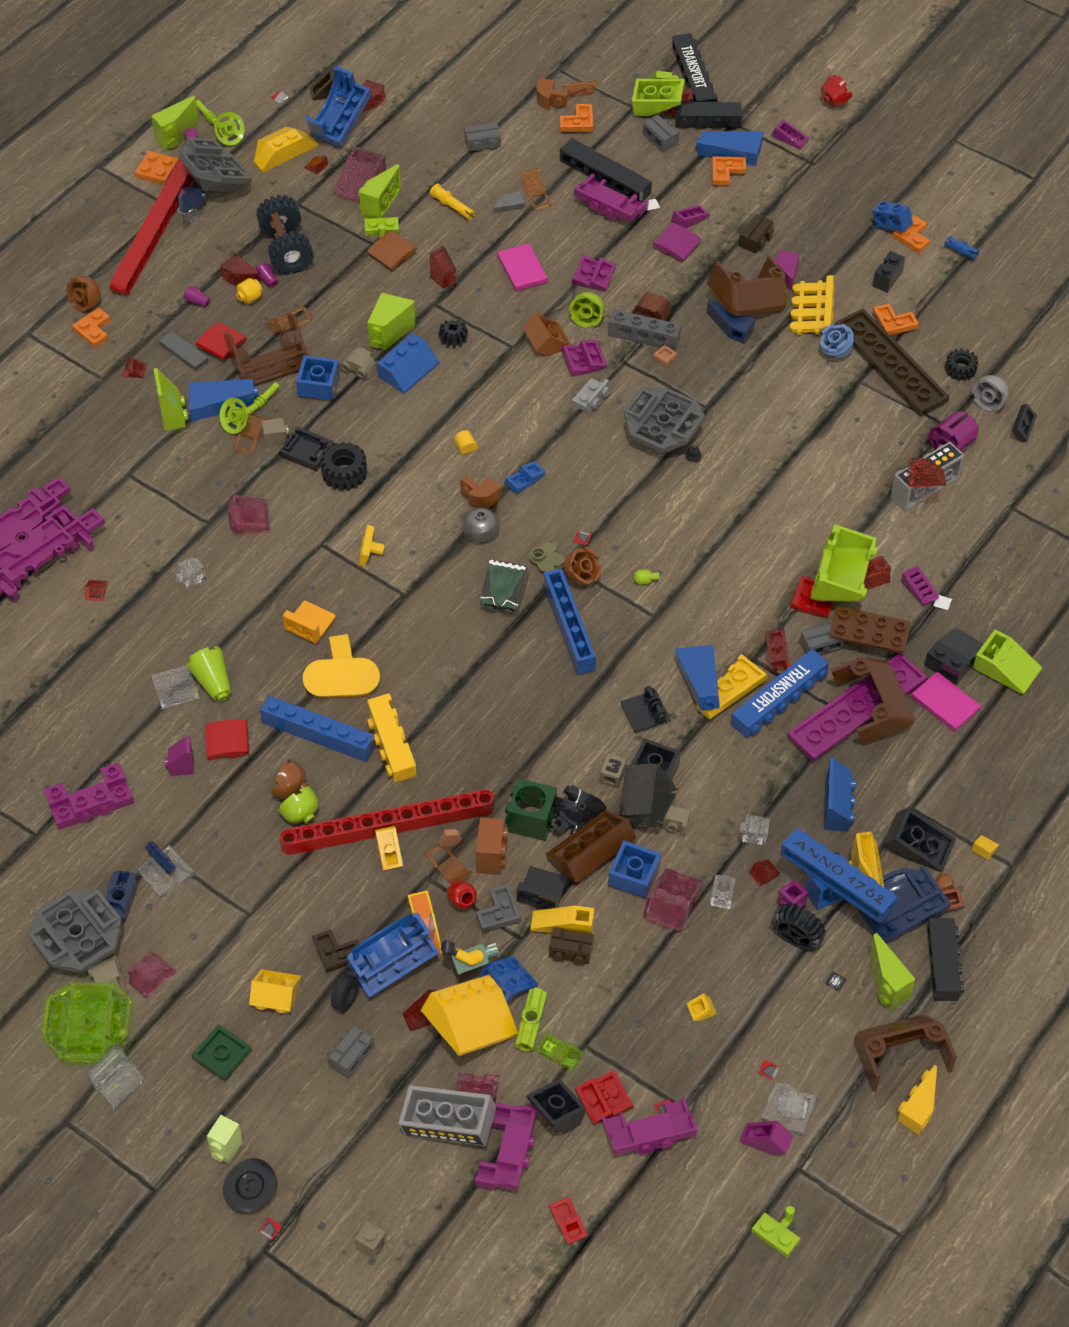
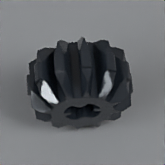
[438,319,468,348]

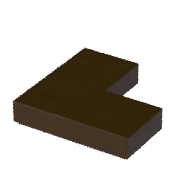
[312,929,365,973]

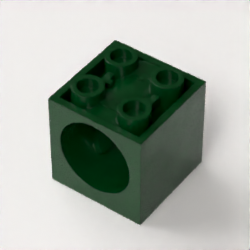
[505,778,557,841]

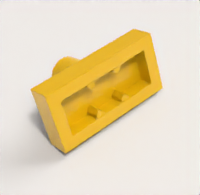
[358,525,385,566]

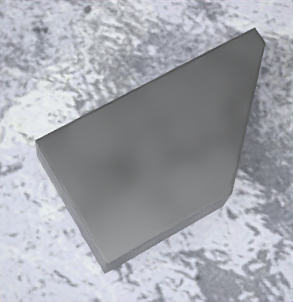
[494,191,525,212]

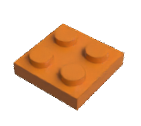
[135,151,179,185]

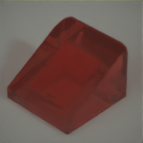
[305,156,328,175]
[122,357,147,378]
[85,580,108,601]
[749,859,780,886]

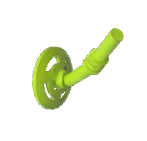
[196,100,245,146]
[220,382,280,434]

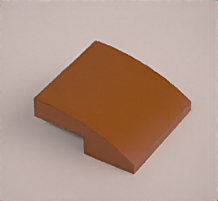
[367,231,417,271]

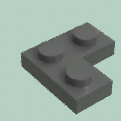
[476,884,521,933]

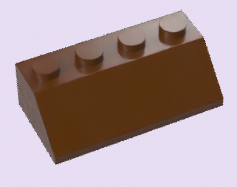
[545,810,636,883]

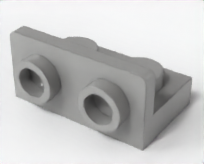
[572,378,610,414]

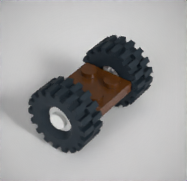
[256,195,314,275]

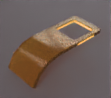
[521,168,551,209]
[264,306,313,332]
[233,414,270,454]
[425,844,473,884]

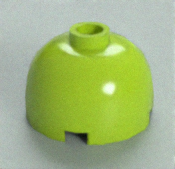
[569,292,605,328]
[278,786,318,824]

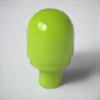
[633,569,660,585]

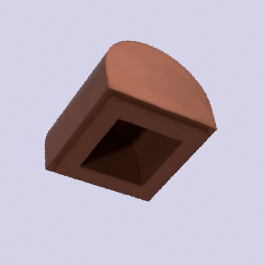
[943,888,965,912]

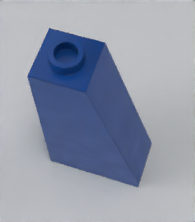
[696,131,764,166]
[189,379,258,421]
[675,645,720,710]

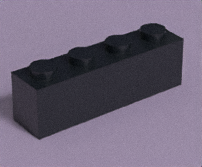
[675,102,742,128]
[927,918,964,1001]

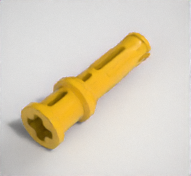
[430,183,475,220]

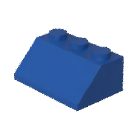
[377,333,439,394]
[825,758,855,832]

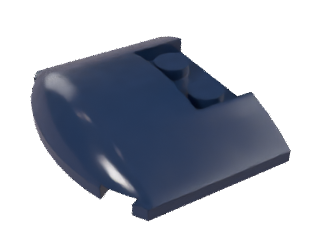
[856,866,951,943]

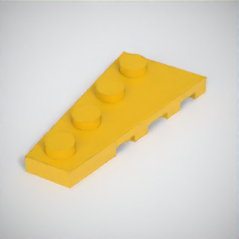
[696,654,767,720]

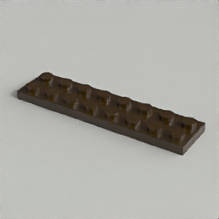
[835,308,950,416]

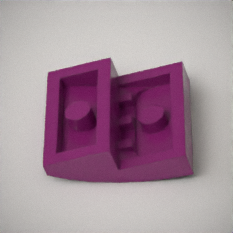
[653,223,702,263]
[571,255,616,290]
[561,340,607,376]

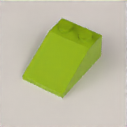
[632,79,685,116]
[151,96,199,151]
[358,164,401,219]
[154,368,188,431]
[869,933,916,1011]

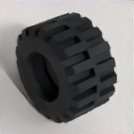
[321,442,367,491]

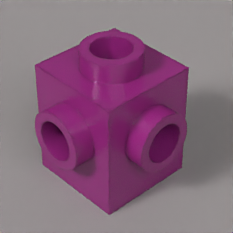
[777,880,808,909]

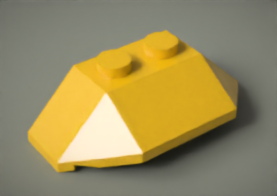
[254,127,318,173]
[849,831,884,887]

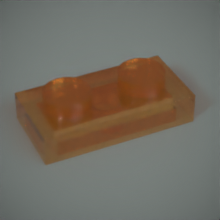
[563,80,598,94]

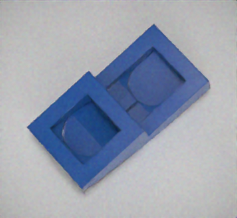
[505,461,546,494]

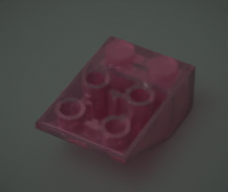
[334,147,386,202]
[643,868,704,931]

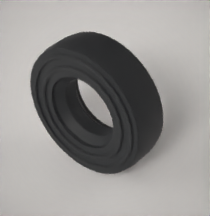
[331,974,359,1012]

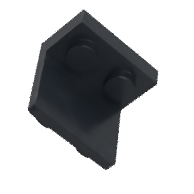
[517,866,568,909]

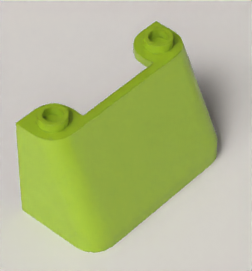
[810,524,878,602]

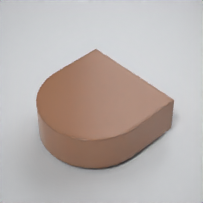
[438,829,462,847]

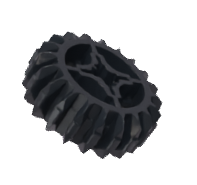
[771,903,826,951]

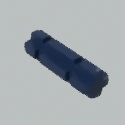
[145,841,176,874]

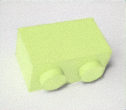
[207,1115,243,1163]

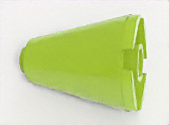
[186,646,231,702]

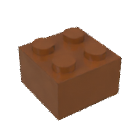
[476,817,508,875]

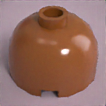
[67,276,100,312]
[563,547,602,585]
[271,759,307,800]

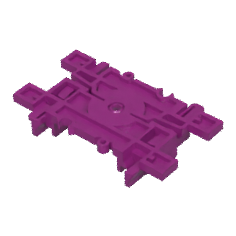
[0,477,105,603]

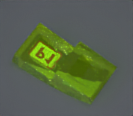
[535,1032,584,1070]

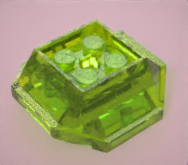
[41,982,132,1063]

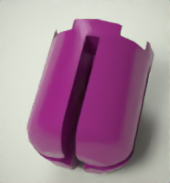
[927,411,979,452]

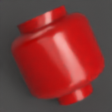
[447,881,477,909]

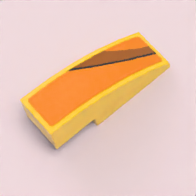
[408,890,443,956]

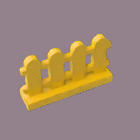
[790,275,835,335]

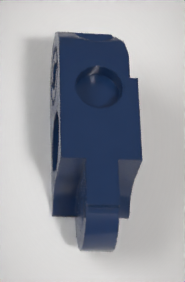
[106,871,138,922]

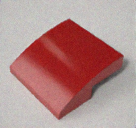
[196,322,246,360]
[790,575,834,618]
[205,719,249,761]
[575,1070,634,1125]

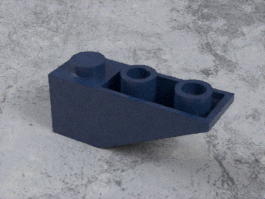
[707,300,755,344]

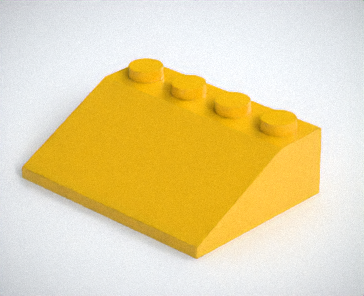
[421,975,518,1056]

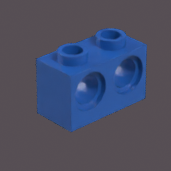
[872,201,913,232]

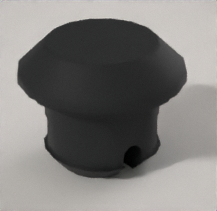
[685,446,701,461]

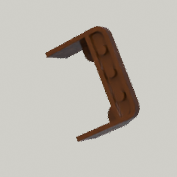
[706,255,786,316]
[224,313,308,384]
[830,657,914,746]
[854,1015,957,1092]

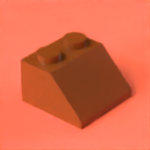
[522,313,571,356]

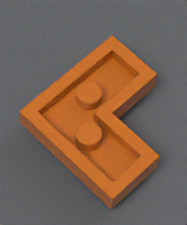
[560,104,593,132]
[712,157,746,185]
[892,215,930,254]
[873,304,919,335]
[72,307,111,348]

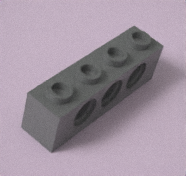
[608,309,681,351]

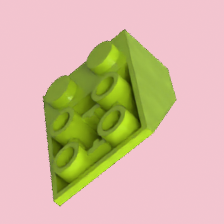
[973,629,1042,695]

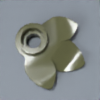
[529,543,565,573]

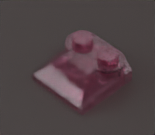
[228,494,270,534]

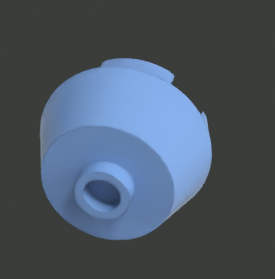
[820,324,854,358]

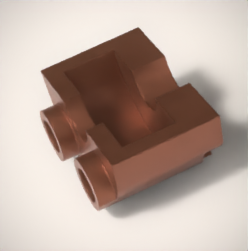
[632,292,671,321]

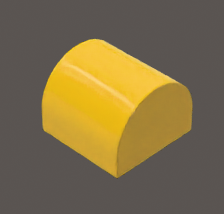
[454,430,478,455]

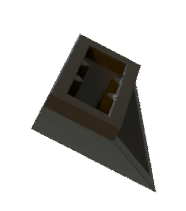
[310,68,333,100]

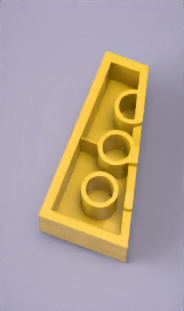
[366,693,417,783]

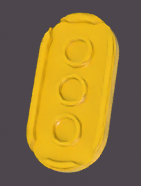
[303,658,380,698]

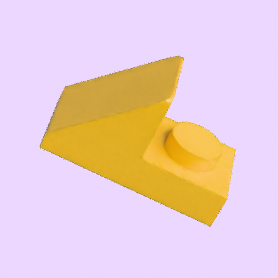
[375,826,403,871]

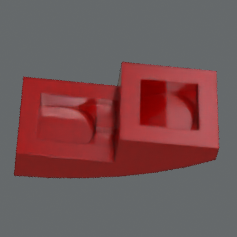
[548,1197,588,1245]

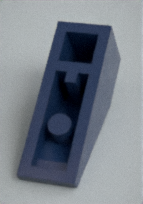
[178,187,206,212]

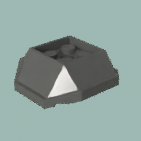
[179,138,250,192]
[624,387,705,453]
[28,889,122,974]

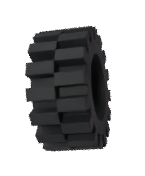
[945,348,979,381]

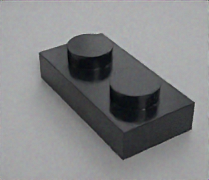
[1012,404,1037,442]

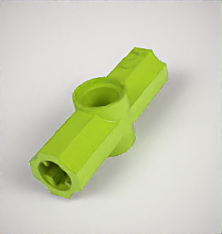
[515,988,547,1052]

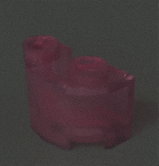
[128,951,176,999]
[455,1073,500,1103]

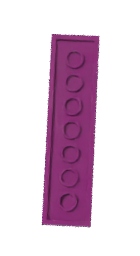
[787,653,927,762]

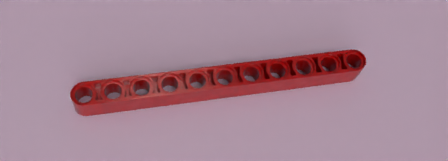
[110,160,193,295]
[280,790,494,855]

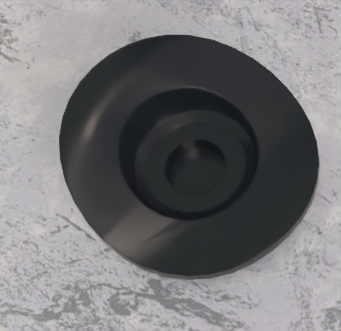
[223,1158,277,1212]

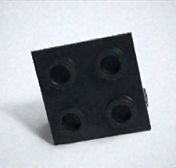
[620,686,671,732]

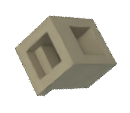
[659,805,691,837]

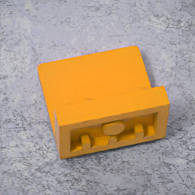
[282,601,336,644]

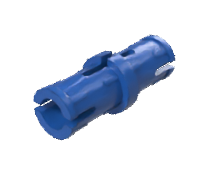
[944,236,979,260]

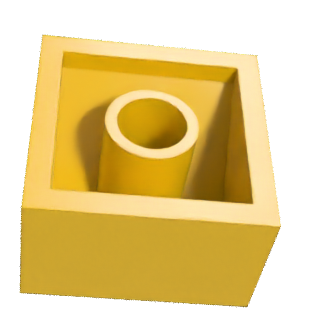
[249,969,301,1013]

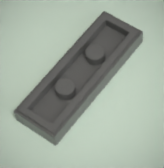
[159,331,208,371]

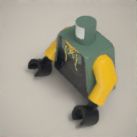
[441,940,499,974]

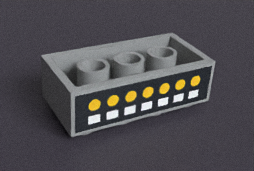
[890,442,965,512]
[398,1085,496,1146]

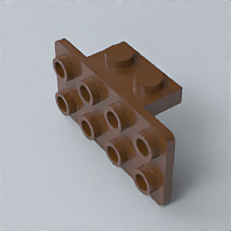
[829,606,911,653]

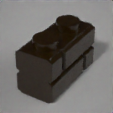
[738,214,774,253]
[549,928,594,965]

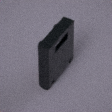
[279,427,334,472]

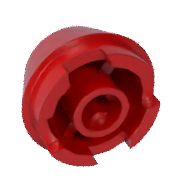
[821,74,852,107]

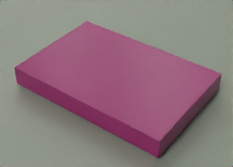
[497,243,548,291]
[911,672,981,732]

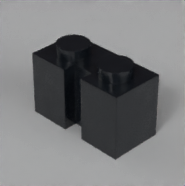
[872,251,905,293]

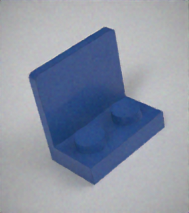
[478,956,538,1005]

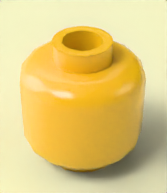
[236,278,262,304]

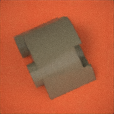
[339,347,378,381]
[88,956,127,1001]

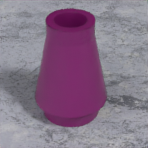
[255,262,278,288]
[183,286,210,307]

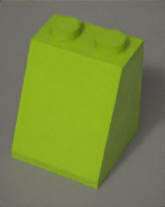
[367,293,416,350]

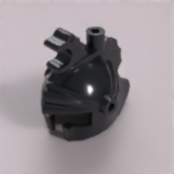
[549,785,607,834]

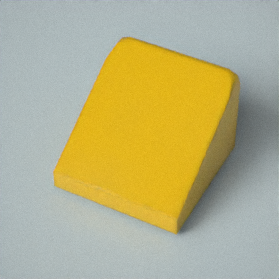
[971,835,999,860]
[686,993,717,1022]

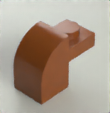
[536,78,568,110]
[460,475,502,508]

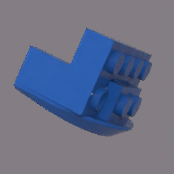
[306,66,372,149]
[346,913,439,999]

